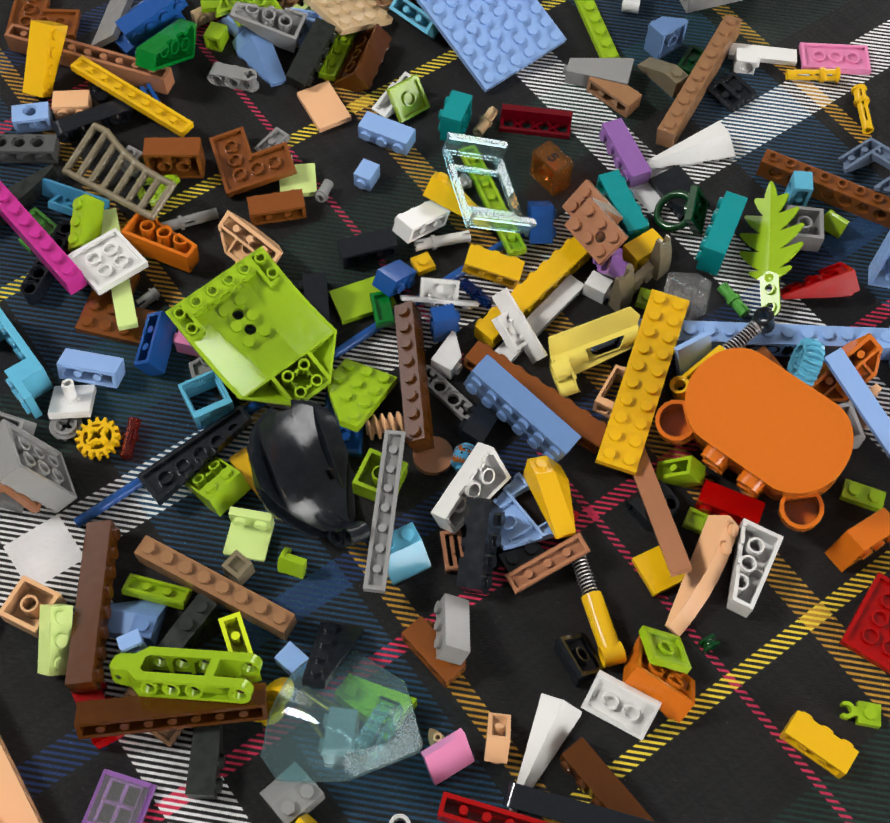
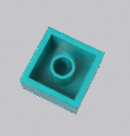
[438,90,472,145]

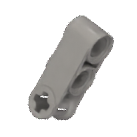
[207,62,260,92]

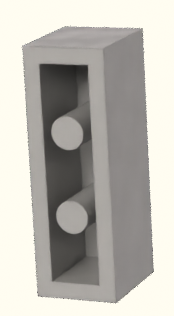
[434,593,471,666]

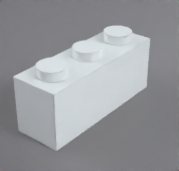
[392,200,450,244]

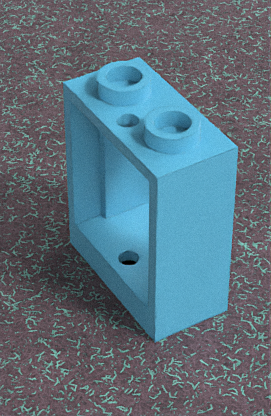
[178,370,235,430]

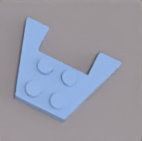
[493,472,554,551]

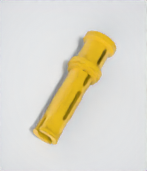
[785,67,841,83]
[851,84,874,134]

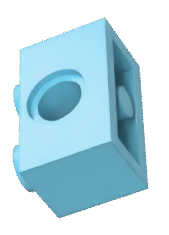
[784,171,813,207]

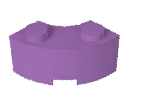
[592,242,629,280]

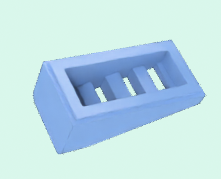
[116,629,147,653]

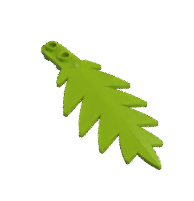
[739,181,805,316]

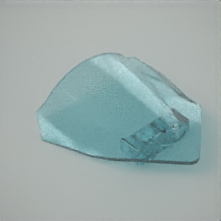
[260,650,423,783]

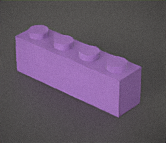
[599,118,652,188]

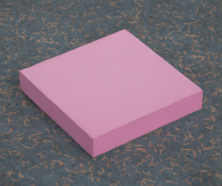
[421,728,475,786]

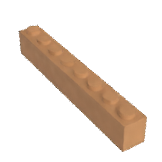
[134,535,297,641]

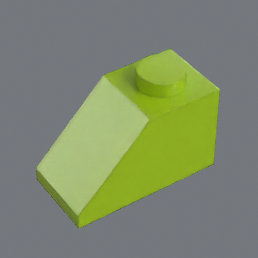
[656,455,706,488]

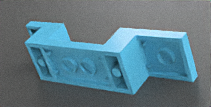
[0,308,54,419]

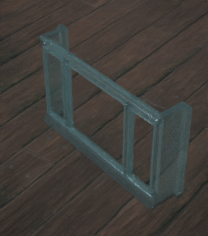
[442,132,537,237]

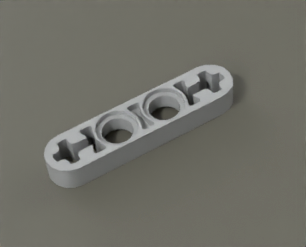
[426,365,473,421]

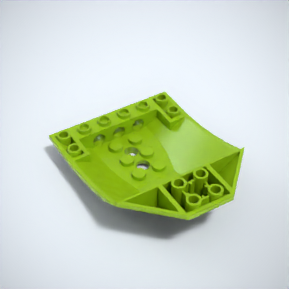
[165,246,337,407]

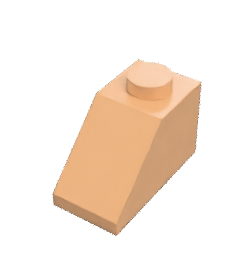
[484,712,511,764]

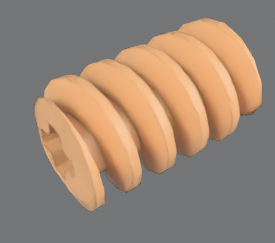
[365,411,405,440]

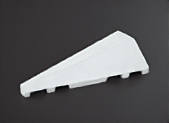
[646,121,736,170]
[509,693,582,813]

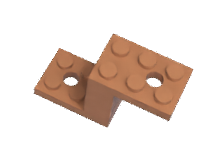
[562,179,629,265]

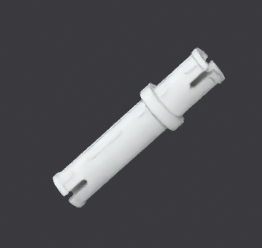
[414,230,471,252]

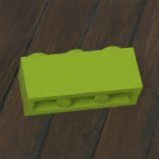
[68,194,105,252]

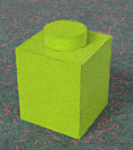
[203,21,229,52]

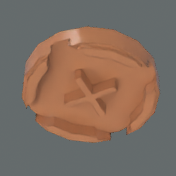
[413,436,453,476]

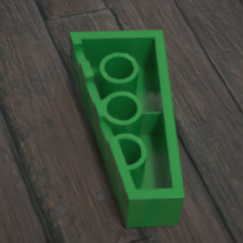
[135,18,197,72]

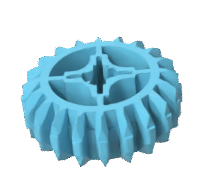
[786,337,825,386]

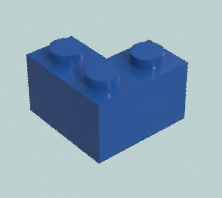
[527,201,557,244]

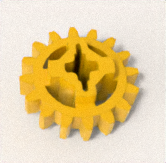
[75,417,122,461]

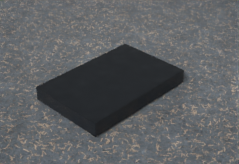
[648,165,711,221]

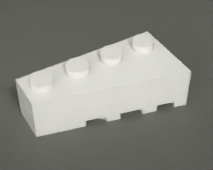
[431,442,511,534]
[726,518,784,618]

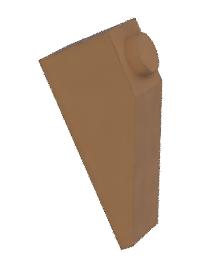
[586,76,642,118]

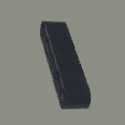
[53,99,142,143]
[20,220,71,305]

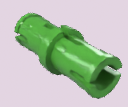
[717,282,751,318]

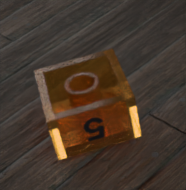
[530,140,574,197]

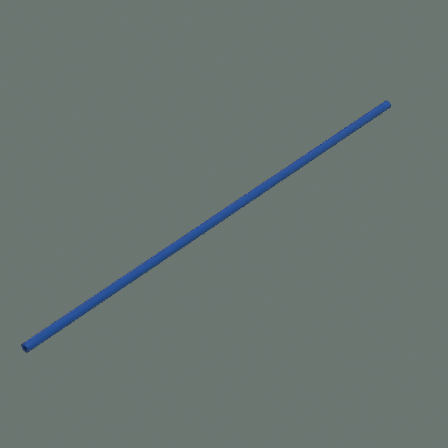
[73,224,529,528]

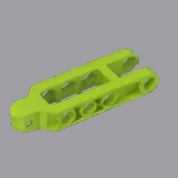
[109,646,263,704]

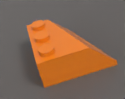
[622,635,695,723]

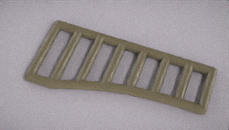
[62,122,176,221]

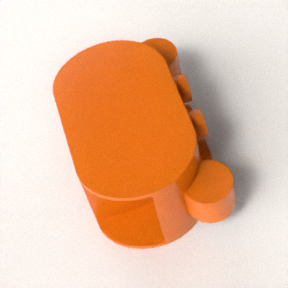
[655,348,854,532]

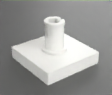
[48,379,97,419]

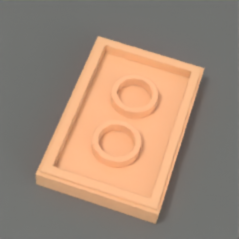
[297,81,351,133]

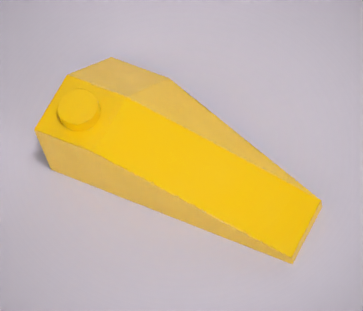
[423,171,493,230]
[523,455,576,539]

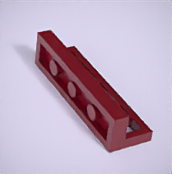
[499,103,573,139]

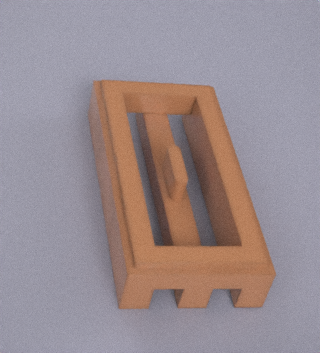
[440,529,464,573]

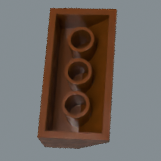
[333,24,392,93]

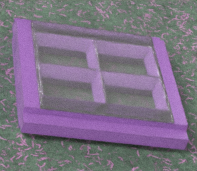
[82,769,157,823]

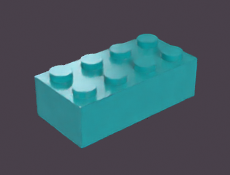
[695,191,748,276]

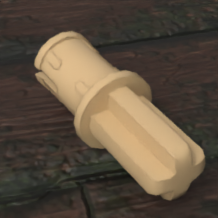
[473,106,498,137]

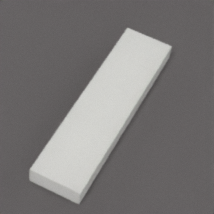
[728,43,797,66]

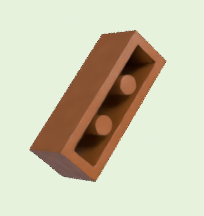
[247,189,307,226]
[401,616,466,688]

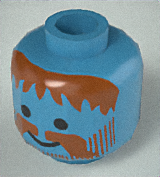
[450,443,475,473]

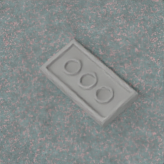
[91,0,134,48]

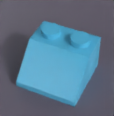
[388,522,431,585]

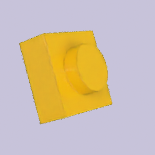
[410,252,436,276]

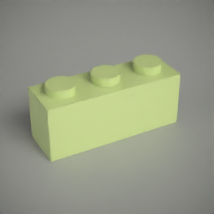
[37,604,73,676]

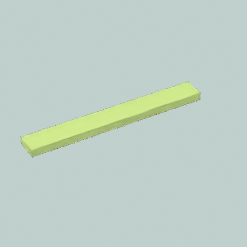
[101,208,139,331]

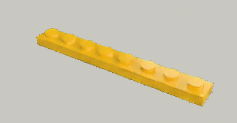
[70,55,194,137]

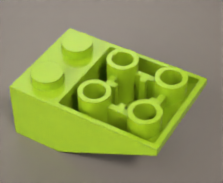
[184,456,251,516]

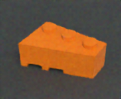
[825,507,890,572]

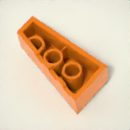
[121,213,200,273]

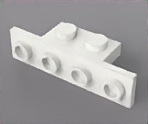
[400,277,479,310]
[491,287,548,364]

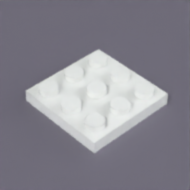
[67,228,149,296]

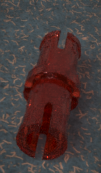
[119,417,141,460]

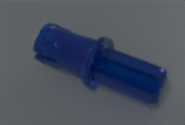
[459,278,493,309]

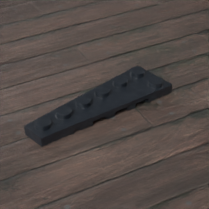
[136,405,253,506]

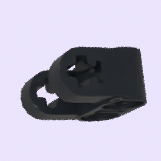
[625,479,680,532]

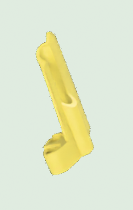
[548,307,640,398]

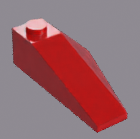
[780,262,860,299]

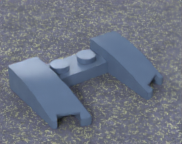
[838,137,890,193]

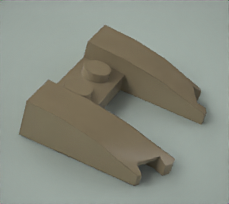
[608,234,672,311]

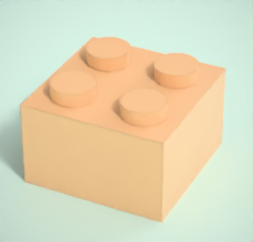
[0,575,67,639]

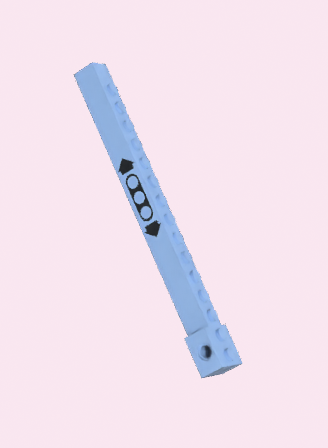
[617,318,890,366]

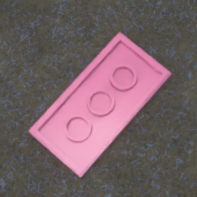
[799,42,871,75]

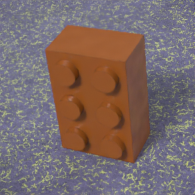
[143,137,206,178]

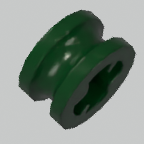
[698,633,721,654]

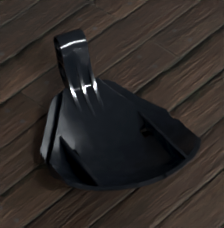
[247,400,370,548]

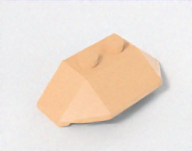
[218,210,283,264]

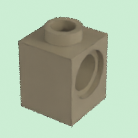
[221,550,255,586]

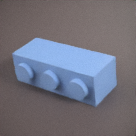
[358,111,416,156]
[56,348,126,388]

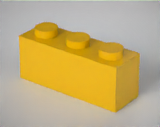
[462,244,525,288]
[779,710,859,779]

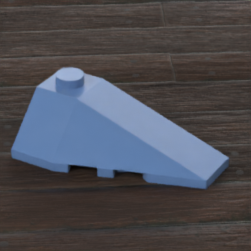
[232,26,286,87]
[72,600,168,646]

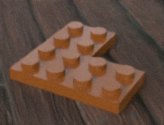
[5,0,81,40]
[209,126,297,198]
[75,273,157,346]

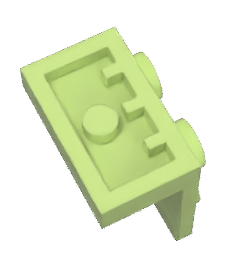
[223,506,275,562]

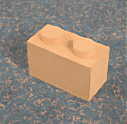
[51,90,93,120]

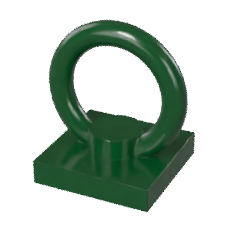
[654,185,709,236]

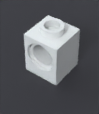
[733,48,760,75]

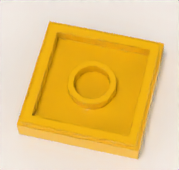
[631,546,685,597]

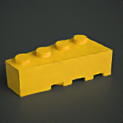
[22,20,68,98]

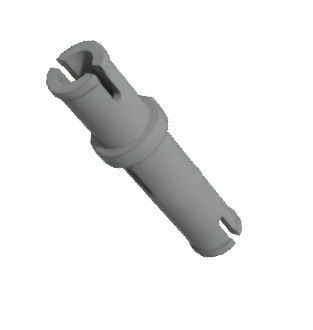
[161,207,219,231]

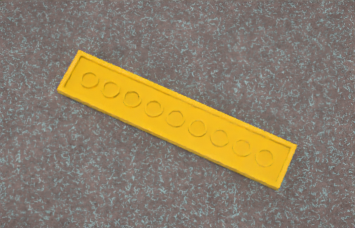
[595,289,690,476]

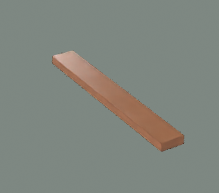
[633,446,692,577]

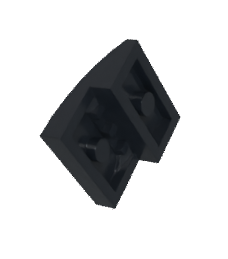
[707,71,757,113]

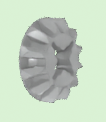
[49,418,83,441]

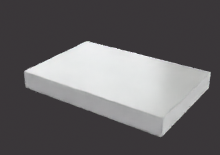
[581,670,662,740]

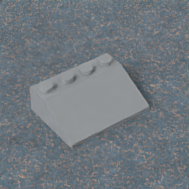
[0,419,77,512]

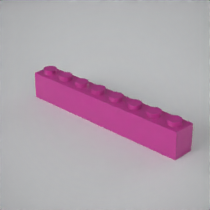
[0,181,87,295]

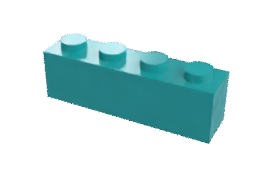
[596,170,649,242]

